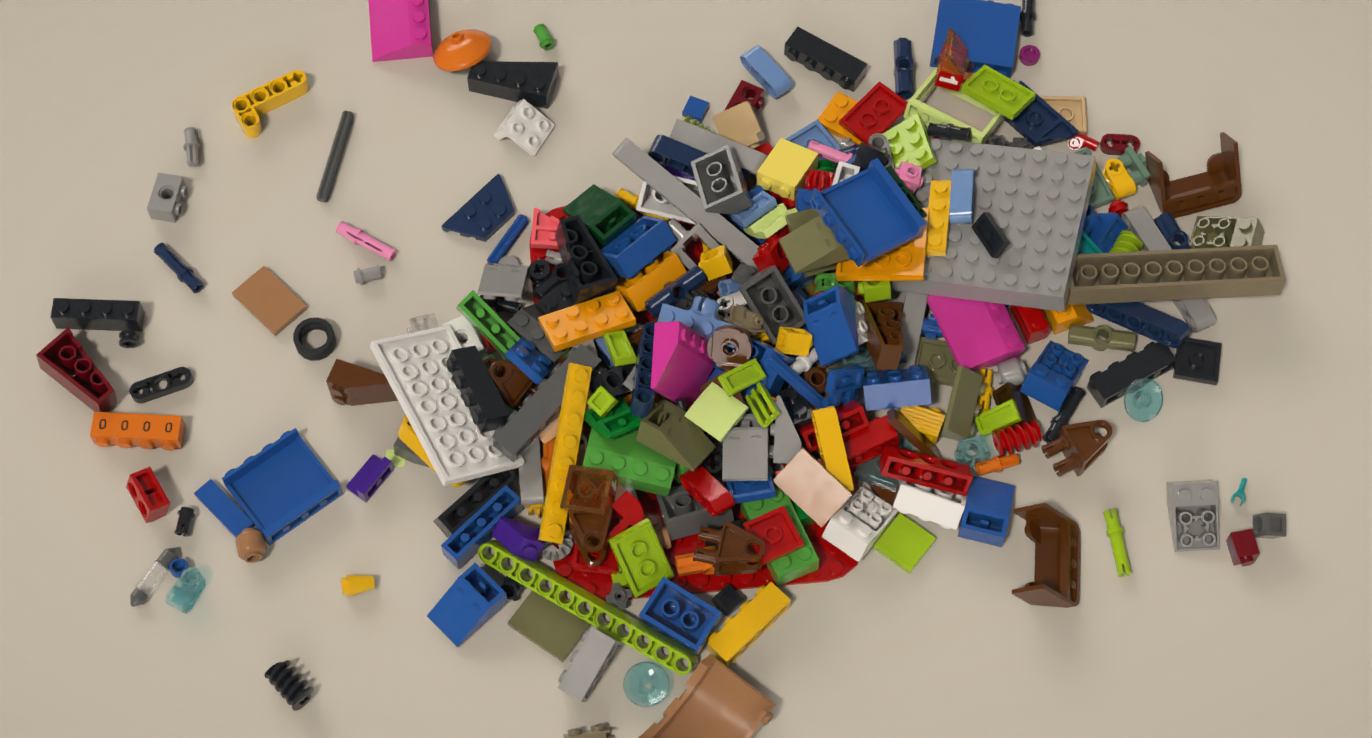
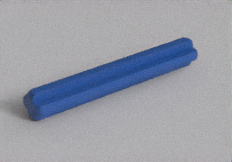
[764,352,825,409]

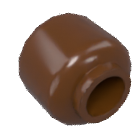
[801,367,828,395]

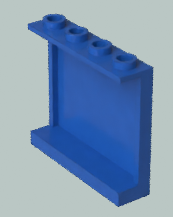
[930,0,1021,78]
[810,158,927,267]
[222,428,343,545]

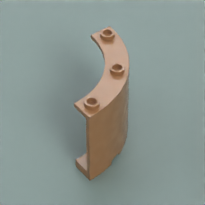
[638,654,776,738]

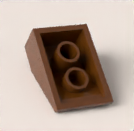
[326,359,398,406]

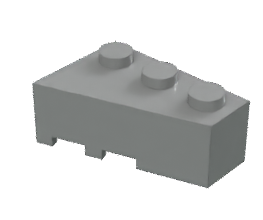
[558,627,624,702]

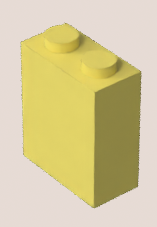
[757,138,818,201]

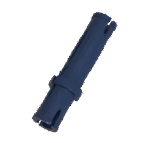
[154,243,204,293]

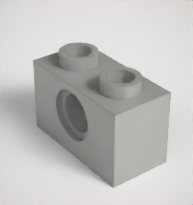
[147,172,188,223]

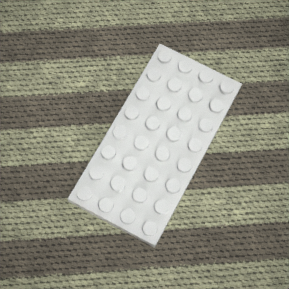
[370,325,525,486]

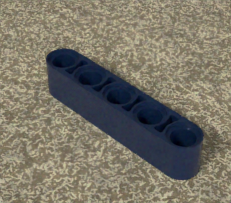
[648,135,750,185]
[1086,302,1190,348]
[630,322,655,418]

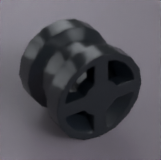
[529,260,551,286]

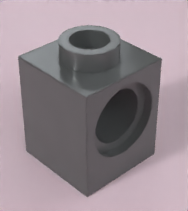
[1253,513,1286,539]

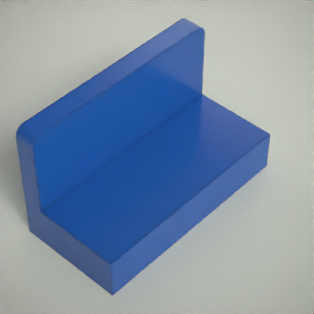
[1088,213,1128,253]

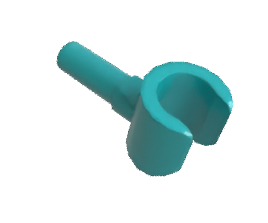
[1230,478,1247,506]

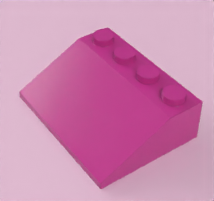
[368,0,433,62]
[926,295,1026,371]
[651,321,714,410]

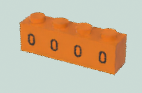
[90,412,186,451]

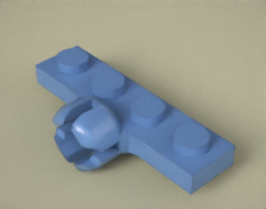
[657,296,744,348]

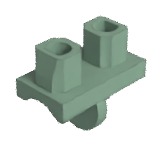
[1117,146,1150,187]

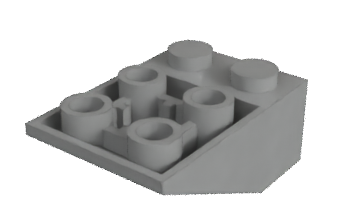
[478,263,530,301]
[769,395,801,464]
[722,414,770,481]
[1166,480,1220,552]

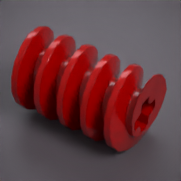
[992,420,1042,457]

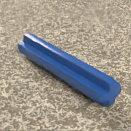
[487,214,529,263]

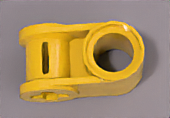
[1102,158,1136,200]

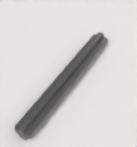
[316,111,354,203]

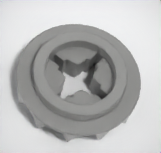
[540,528,573,561]

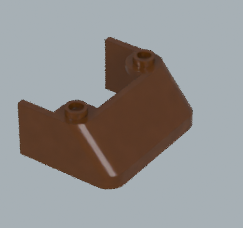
[1145,132,1242,218]
[1012,503,1080,608]

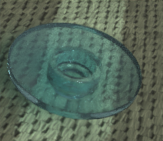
[1124,378,1163,422]
[623,662,669,707]

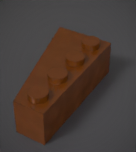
[860,300,903,371]

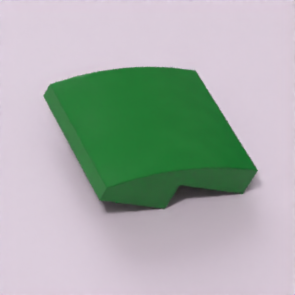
[584,397,643,440]

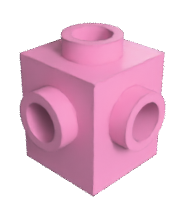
[894,161,923,195]

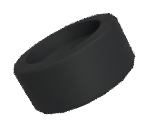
[293,317,336,361]

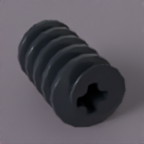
[264,660,314,711]

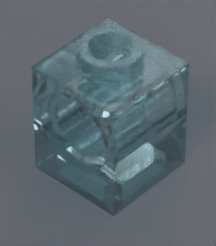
[954,435,991,468]

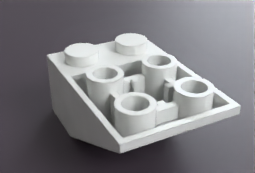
[822,486,898,562]

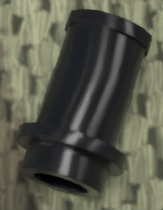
[174,507,195,537]

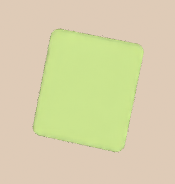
[385,449,405,467]

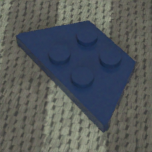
[1005,81,1079,147]
[441,174,515,242]

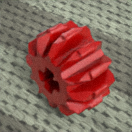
[805,170,835,192]

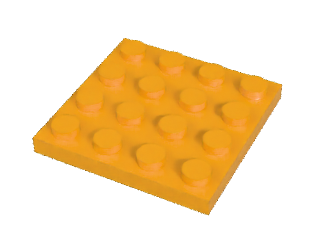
[836,208,929,281]

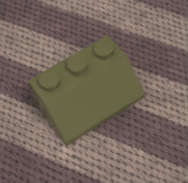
[941,365,985,443]

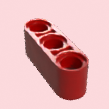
[679,465,735,517]

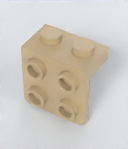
[713,101,765,149]

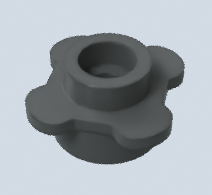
[606,583,632,610]

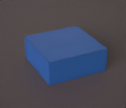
[682,96,709,123]

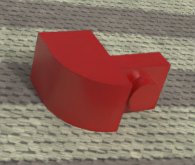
[608,490,644,539]

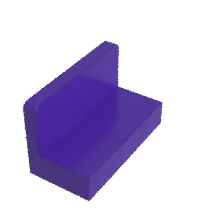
[346,455,394,503]

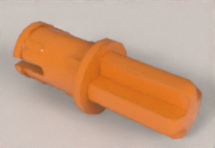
[975,454,1020,476]

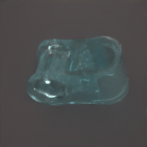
[165,567,206,614]

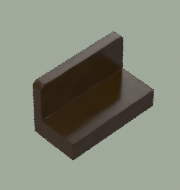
[992,382,1038,428]

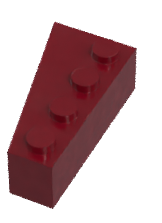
[36,327,118,412]

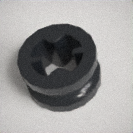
[119,330,139,348]

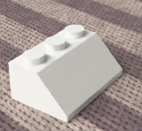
[636,176,701,225]
[893,480,968,530]

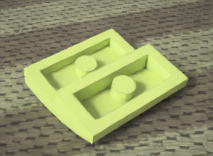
[743,203,798,239]
[684,382,749,442]

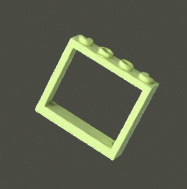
[903,65,1005,144]

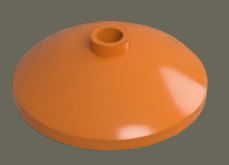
[433,29,492,71]

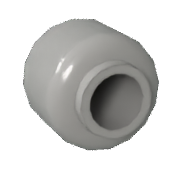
[994,357,1028,385]

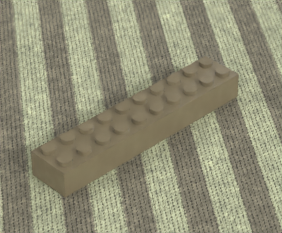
[1067,245,1286,305]

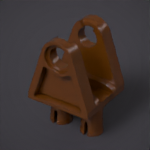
[483,358,539,411]
[1041,420,1112,477]
[569,493,613,567]
[693,521,765,576]

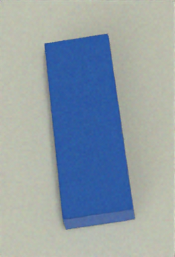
[194,479,255,538]

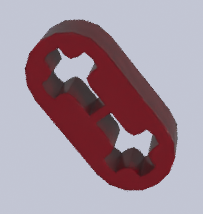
[1099,134,1141,156]

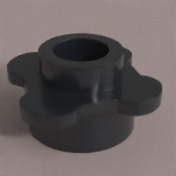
[501,576,524,601]

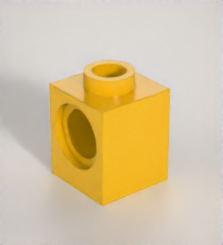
[698,245,733,281]
[776,326,813,356]

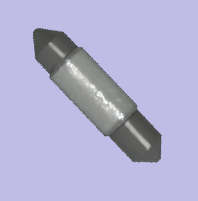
[130,548,178,607]

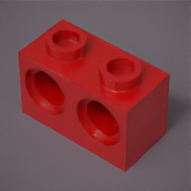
[126,467,170,523]

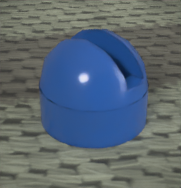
[170,558,188,578]

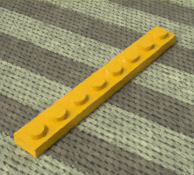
[538,363,592,544]

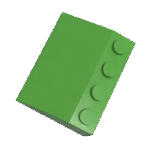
[580,428,676,497]

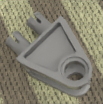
[667,218,720,276]

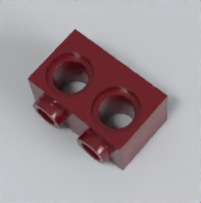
[724,80,765,116]

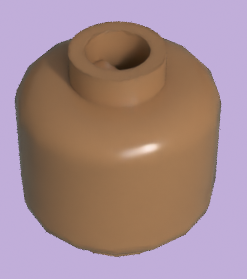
[235,528,267,563]

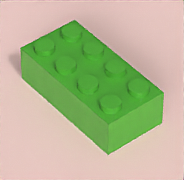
[740,485,819,586]

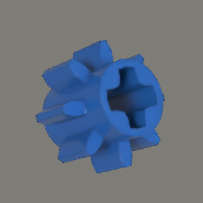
[921,313,942,340]

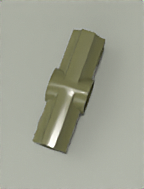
[1068,324,1136,352]

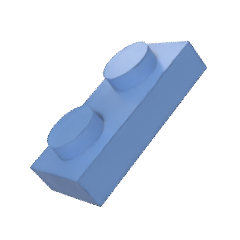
[730,191,777,228]

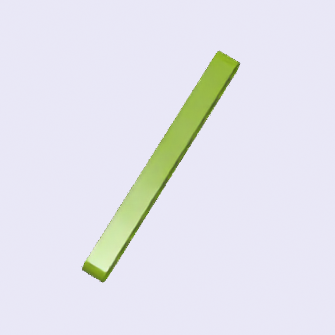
[478,540,698,675]

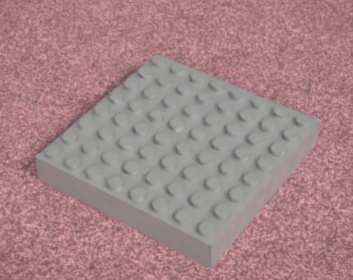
[892,138,1096,312]

